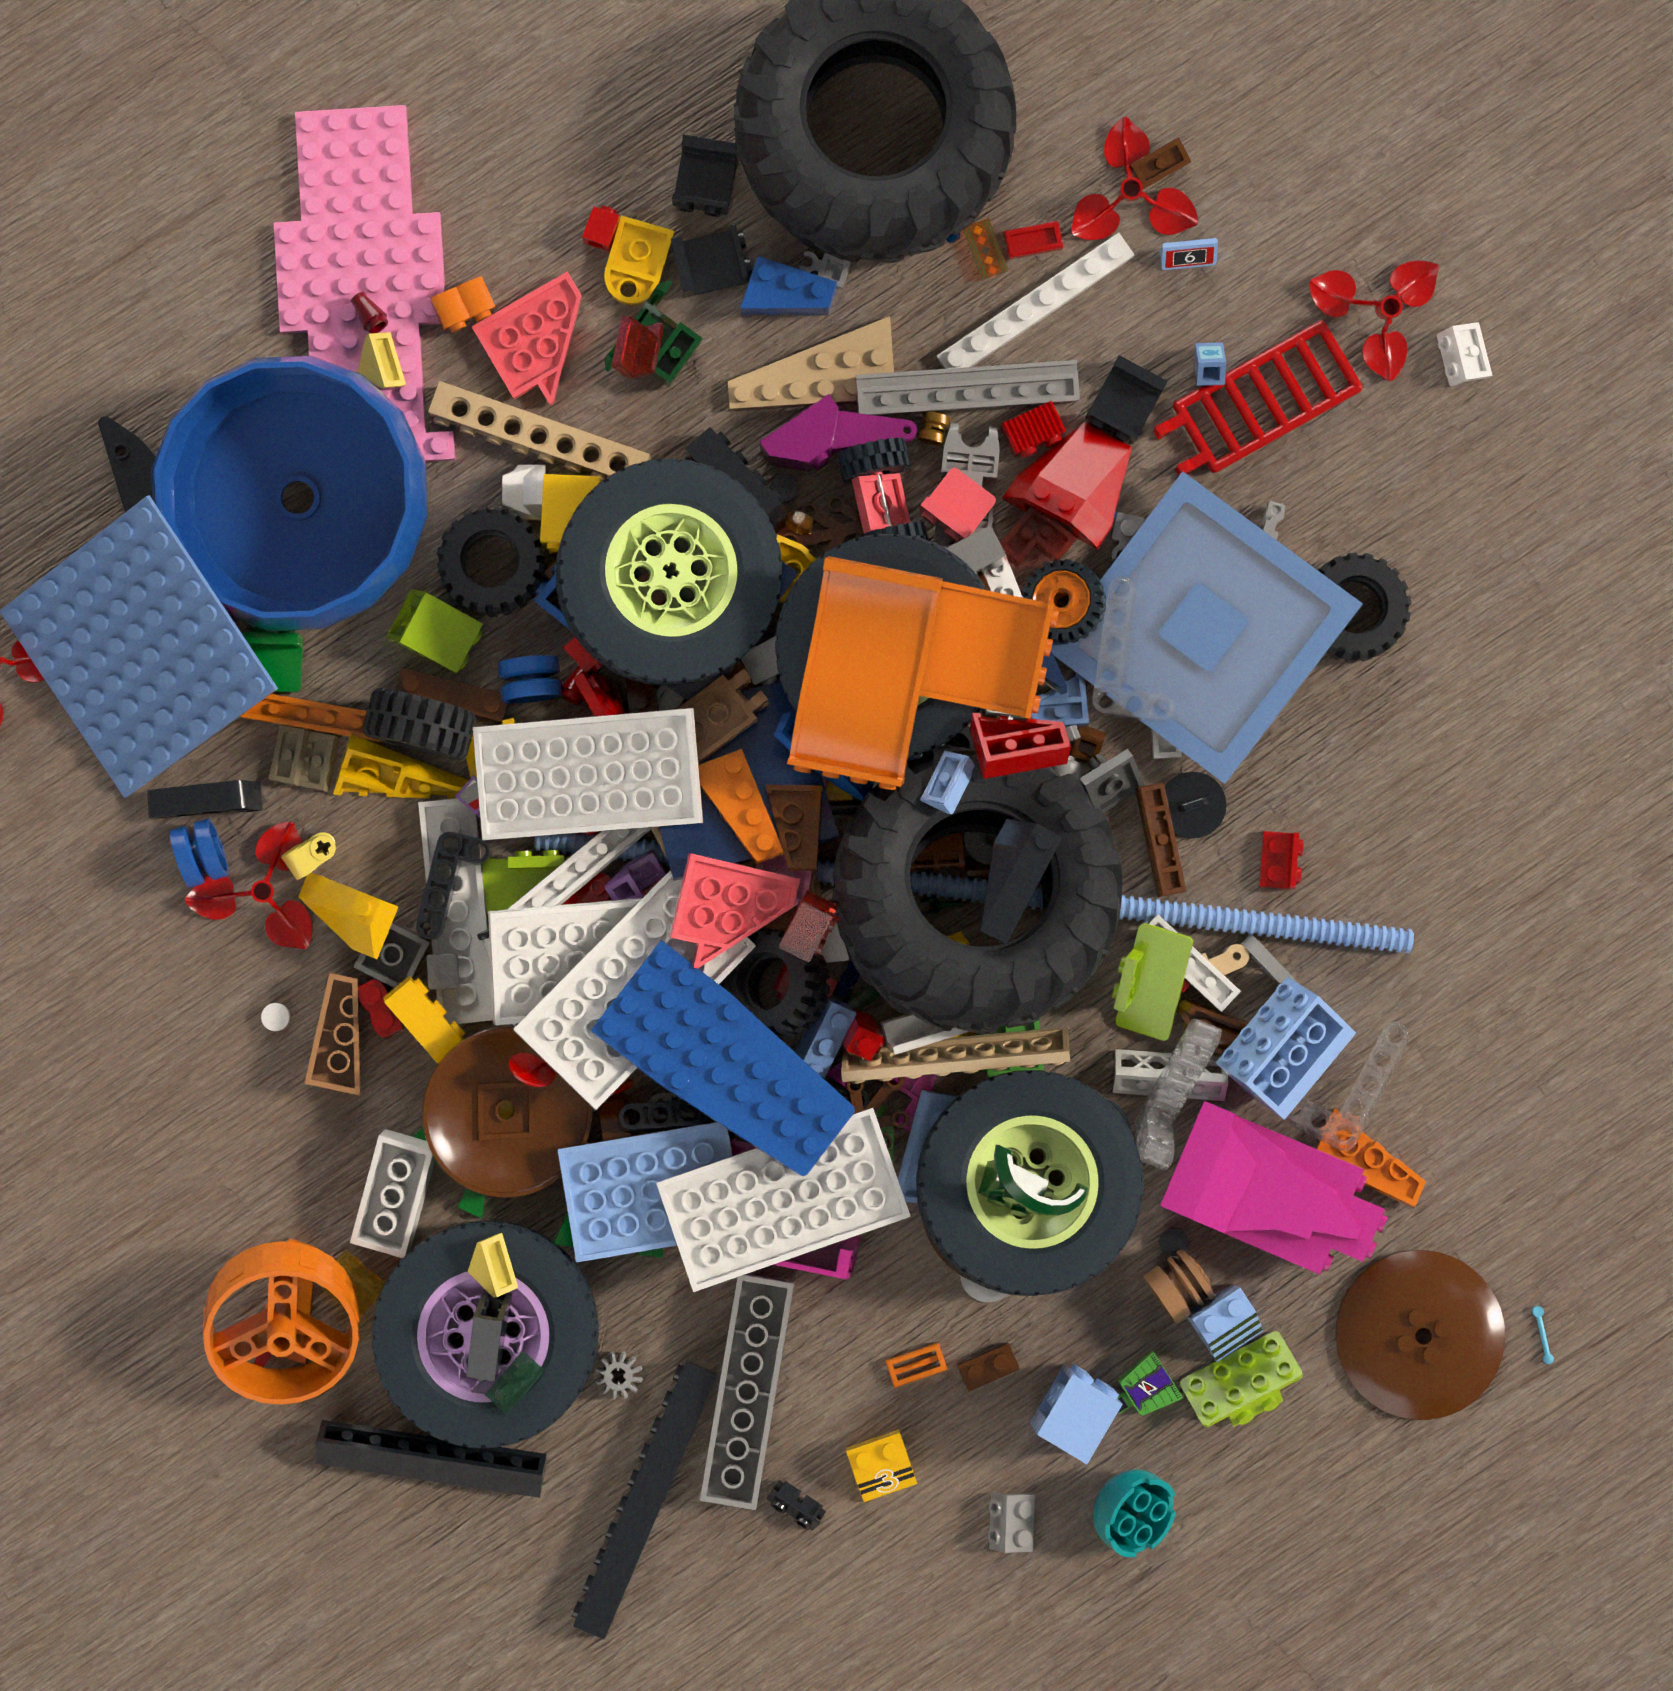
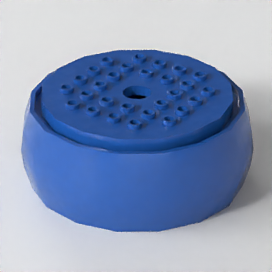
[151,356,428,631]

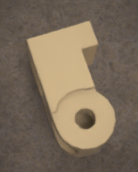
[1201,944,1249,975]

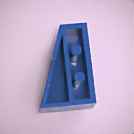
[740,256,837,316]

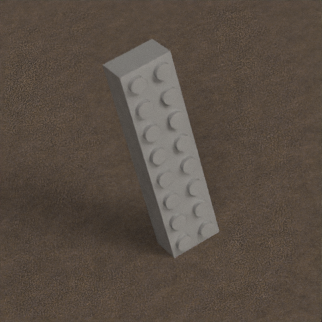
[700,1274,794,1510]

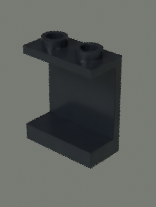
[672,134,738,217]
[671,224,752,298]
[1085,355,1168,444]

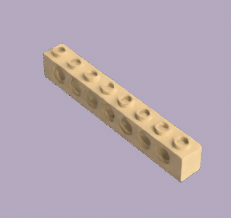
[428,381,651,481]

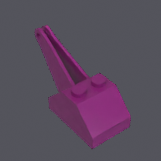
[760,394,917,472]

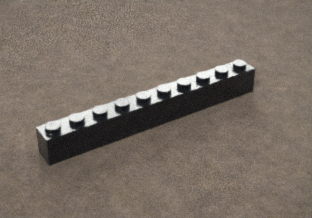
[571,1360,718,1640]

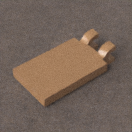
[676,669,769,765]

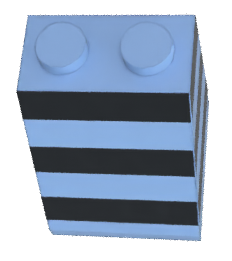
[1187,1284,1263,1362]

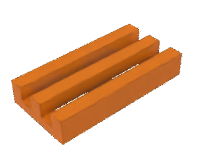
[885,1342,948,1388]

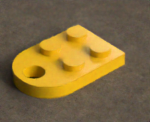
[604,215,675,305]

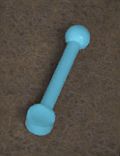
[1532,1306,1554,1364]

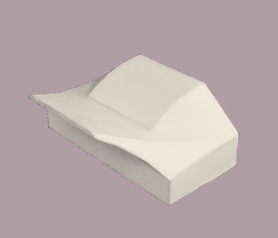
[502,465,546,521]

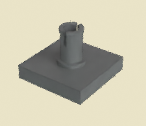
[1080,749,1145,813]

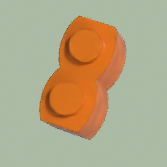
[430,276,495,333]

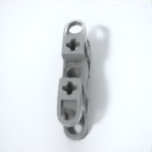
[935,423,1000,548]

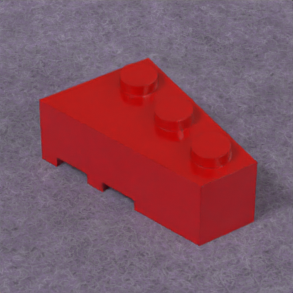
[969,713,1071,779]

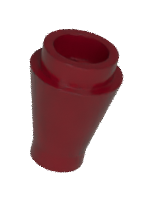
[351,292,388,334]

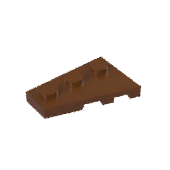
[765,784,823,871]

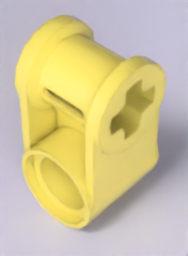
[281,832,336,880]

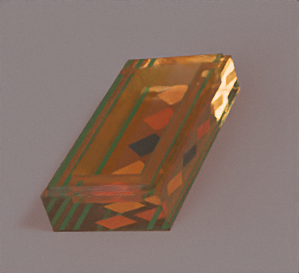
[963,218,1008,281]

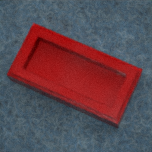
[1003,221,1064,260]

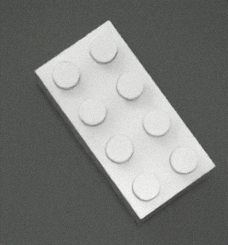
[350,1129,435,1258]

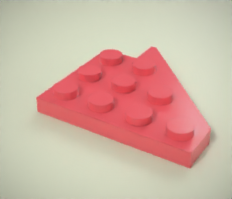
[472,271,582,406]
[669,853,800,969]

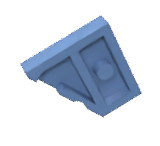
[1031,673,1089,728]

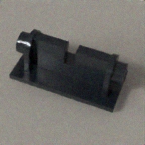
[766,1480,826,1530]

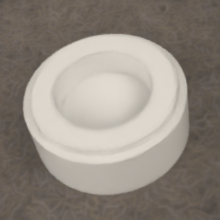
[261,1003,291,1031]

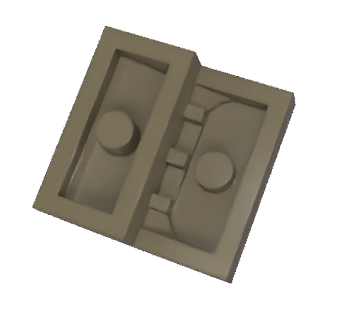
[268,725,339,792]

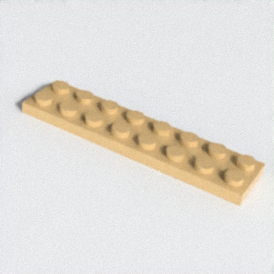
[841,1027,1070,1084]

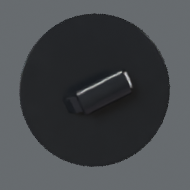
[1165,772,1227,838]

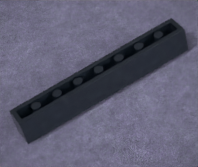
[315,1420,547,1498]

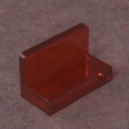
[611,316,664,379]

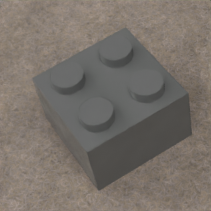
[354,921,432,988]

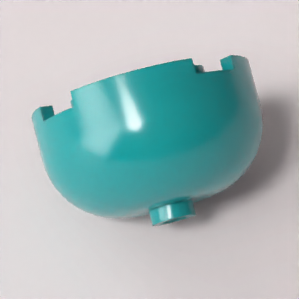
[1093,1469,1176,1558]

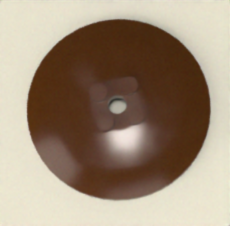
[422,1027,593,1197]
[1335,1250,1505,1420]

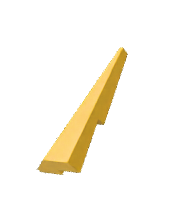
[333,734,469,799]

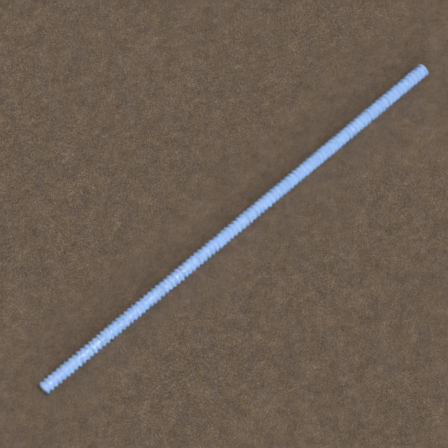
[534,832,1414,954]

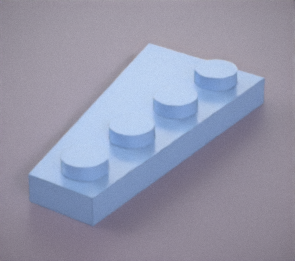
[898,1090,960,1203]

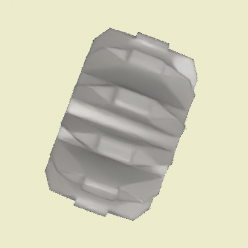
[595,1351,643,1399]

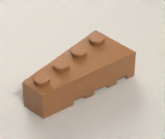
[304,973,360,1095]

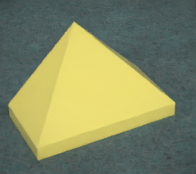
[357,332,406,389]
[468,1233,518,1298]

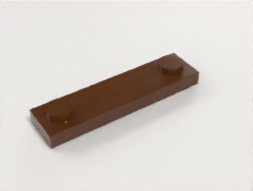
[395,667,508,723]
[1135,782,1187,897]

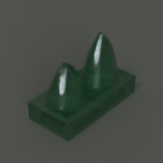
[485,1351,546,1415]

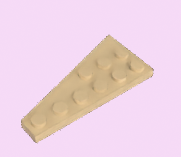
[728,316,894,411]

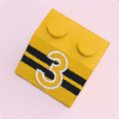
[846,1429,917,1502]

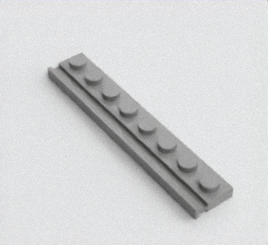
[855,360,1080,415]

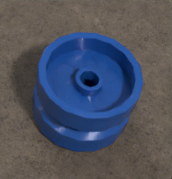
[498,655,563,704]
[170,818,229,888]

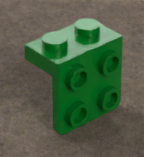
[242,627,304,693]

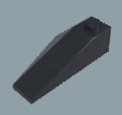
[980,819,1062,945]

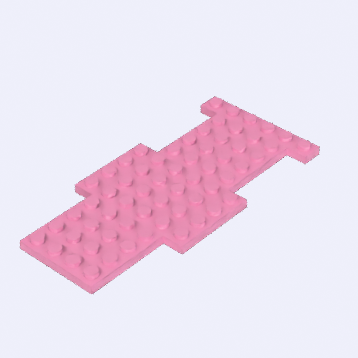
[274,105,456,462]

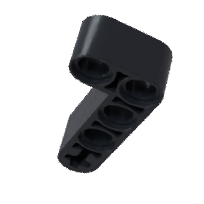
[147,780,263,819]
[416,832,492,940]

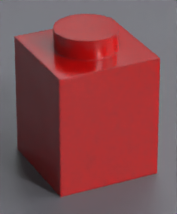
[582,205,620,253]

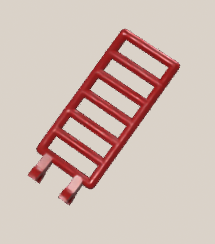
[1153,320,1363,476]

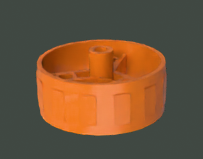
[203,1241,359,1405]

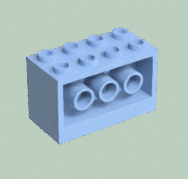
[1216,977,1356,1120]
[1030,1363,1122,1464]

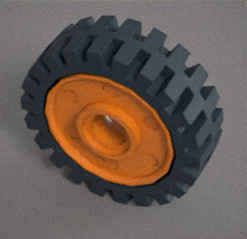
[1022,559,1106,644]

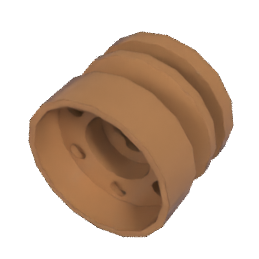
[1142,1248,1216,1325]

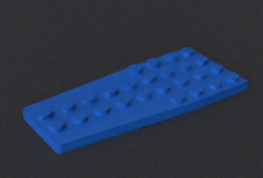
[590,940,855,1176]

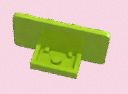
[482,850,570,915]
[1112,923,1193,1041]
[1180,1331,1303,1427]

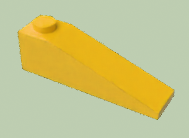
[298,872,398,959]

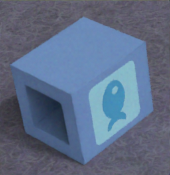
[1194,342,1226,386]

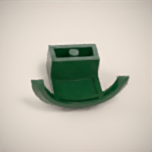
[604,280,703,387]
[978,1145,1089,1217]

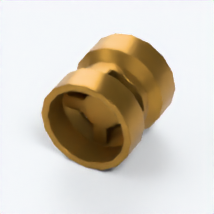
[918,411,951,446]

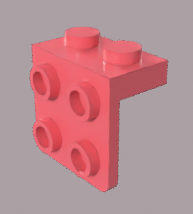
[919,468,996,542]

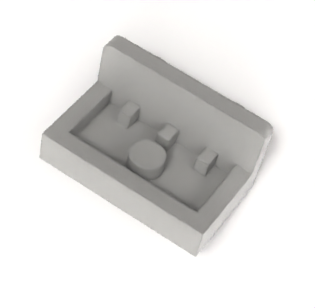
[988,1492,1035,1553]

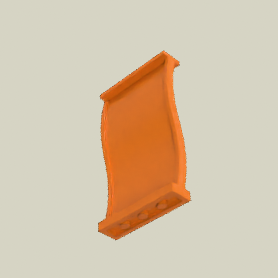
[787,556,943,790]
[920,581,1059,719]

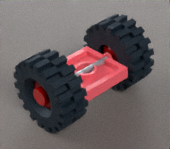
[837,437,928,540]

